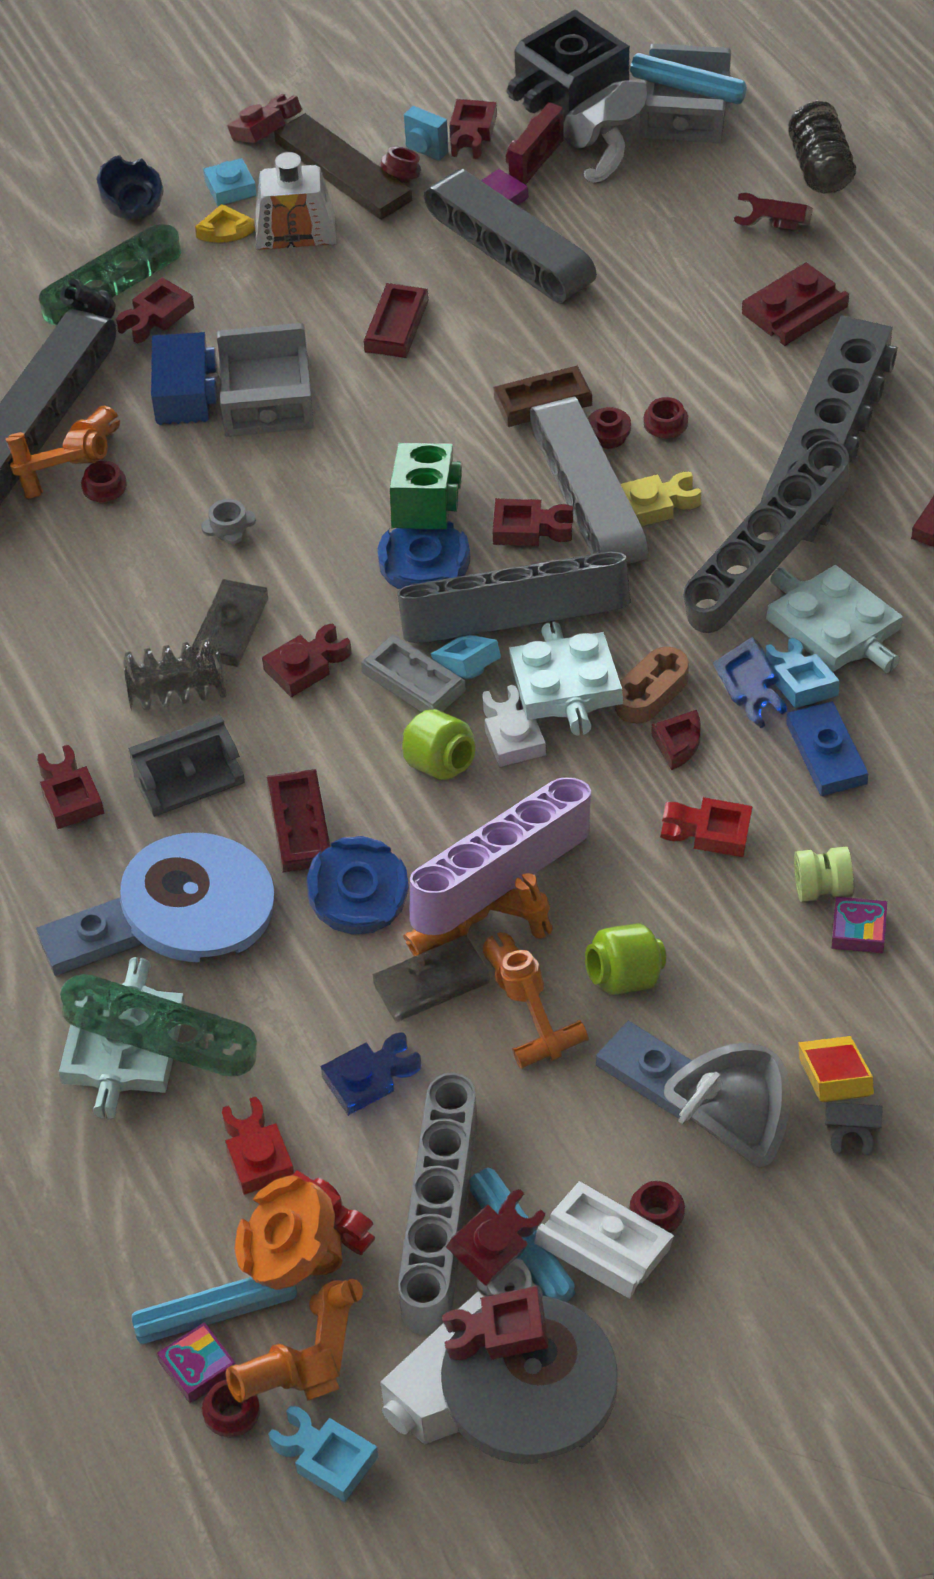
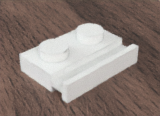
[534,1181,674,1299]

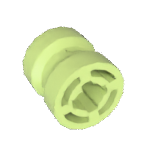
[794,846,854,902]

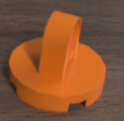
[234,1175,343,1290]

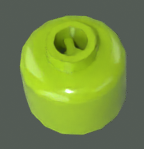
[402,709,476,780]
[585,923,667,995]

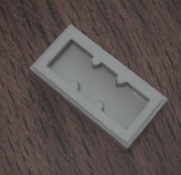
[361,634,466,712]

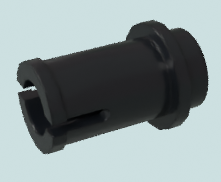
[60,279,116,319]

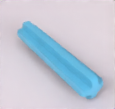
[630,53,747,104]
[469,1168,575,1302]
[132,1277,297,1344]

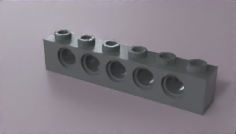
[761,315,898,542]

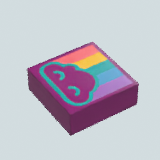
[831,897,887,953]
[157,1322,236,1403]

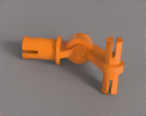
[5,406,120,498]
[403,873,553,963]
[482,932,589,1069]
[226,1279,363,1402]

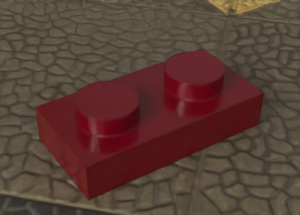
[505,103,564,185]

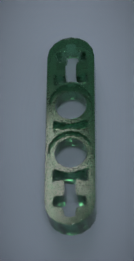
[39,224,181,325]
[60,974,257,1077]

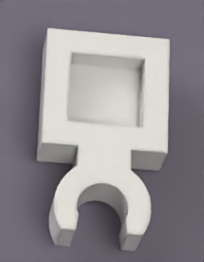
[483,685,546,767]

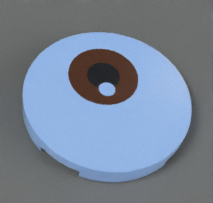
[120,833,274,962]

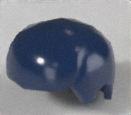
[96,155,164,219]

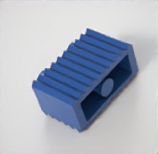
[151,332,217,426]

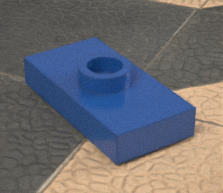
[786,701,869,796]

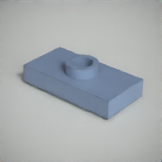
[36,898,142,976]
[596,1020,692,1119]

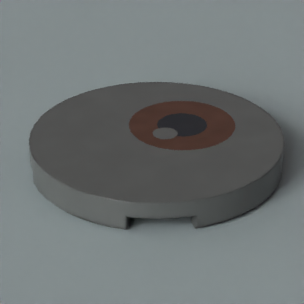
[441,1296,617,1464]

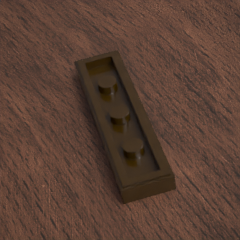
[274,113,412,220]

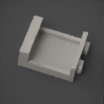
[639,43,731,143]
[217,323,314,436]

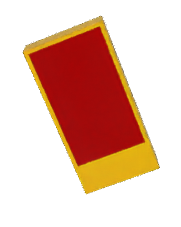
[798,1036,874,1102]

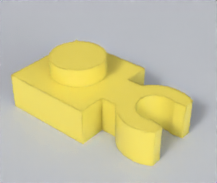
[621,472,701,526]

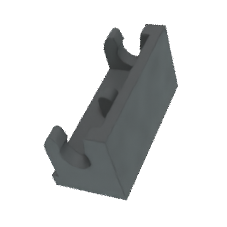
[128,715,245,817]

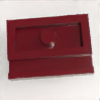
[742,262,849,346]

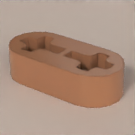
[615,646,689,724]

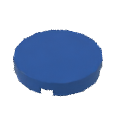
[377,521,470,590]
[307,836,409,935]

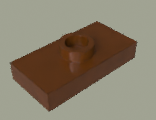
[493,365,592,427]

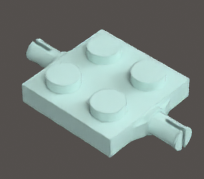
[766,565,903,673]
[509,622,623,736]
[59,957,185,1119]

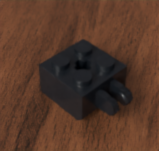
[506,9,629,119]

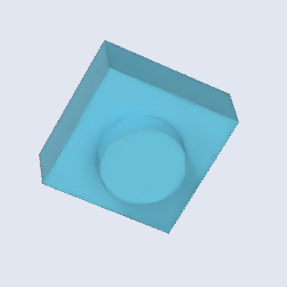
[404,106,449,161]
[203,158,257,206]
[431,635,501,679]

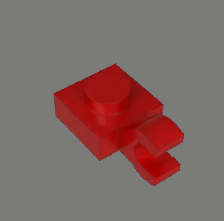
[660,797,753,857]

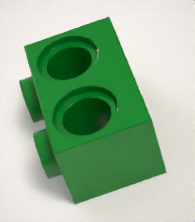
[390,443,462,529]

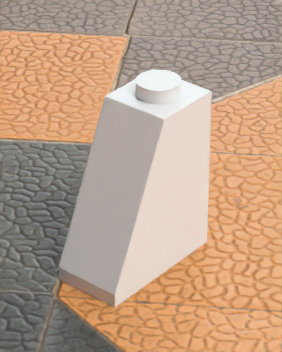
[380,1291,484,1445]

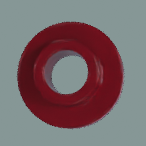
[380,146,421,183]
[643,397,688,438]
[587,407,631,449]
[81,460,127,502]
[629,1181,685,1233]
[202,1380,260,1437]

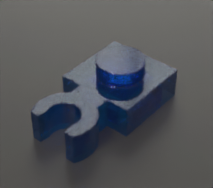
[712,637,787,728]
[320,1032,422,1116]

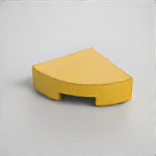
[195,204,255,243]

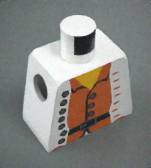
[255,152,336,250]

